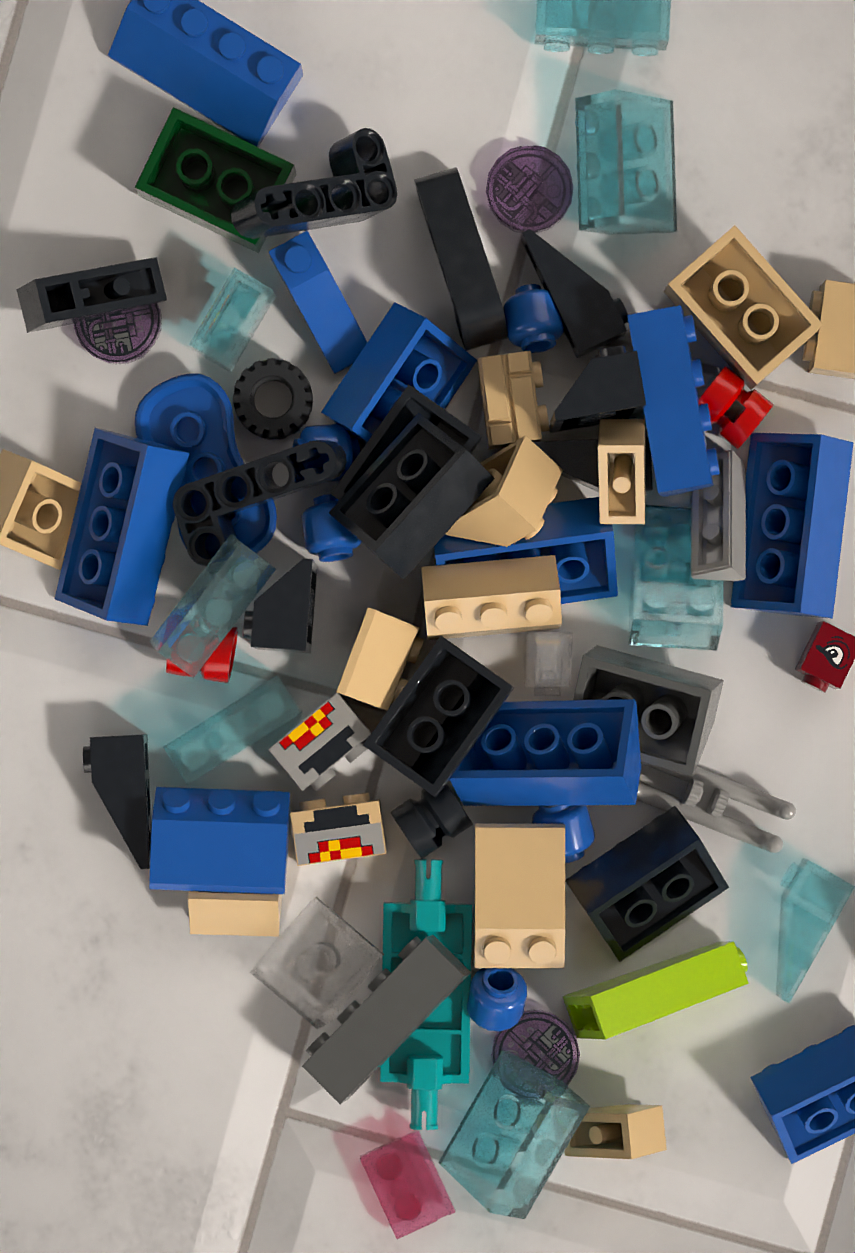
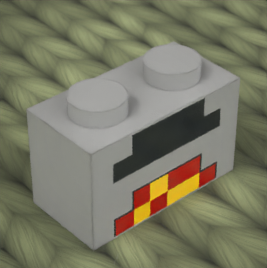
[268,693,371,791]

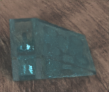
[628,505,724,651]

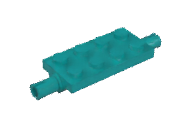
[380,859,472,1130]

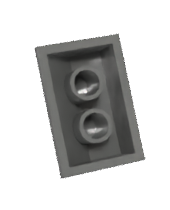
[573,645,724,776]

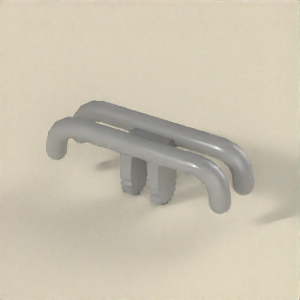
[637,762,796,853]

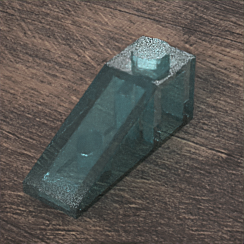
[776,858,855,1003]

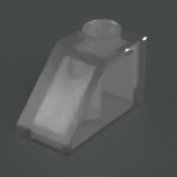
[524,632,573,696]

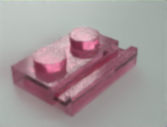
[360,1130,456,1239]

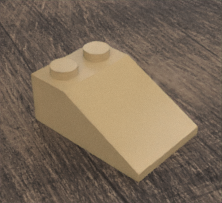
[474,823,565,968]

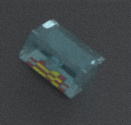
[189,267,276,373]

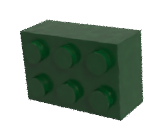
[134,107,296,253]

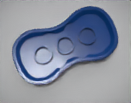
[135,373,277,567]

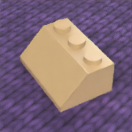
[663,225,824,390]
[421,555,562,641]

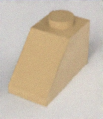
[598,419,646,524]
[561,1104,667,1159]

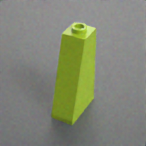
[562,941,749,1040]

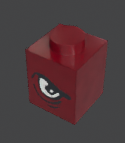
[795,621,855,693]

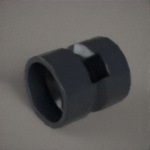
[390,784,473,859]

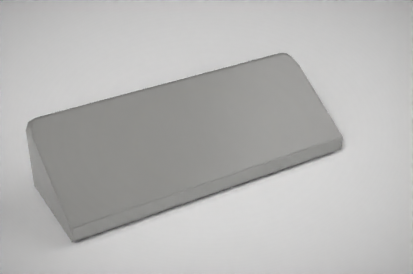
[691,450,746,581]

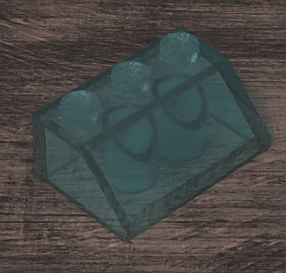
[575,89,677,235]
[438,1050,590,1219]

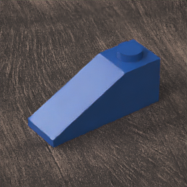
[268,230,367,374]

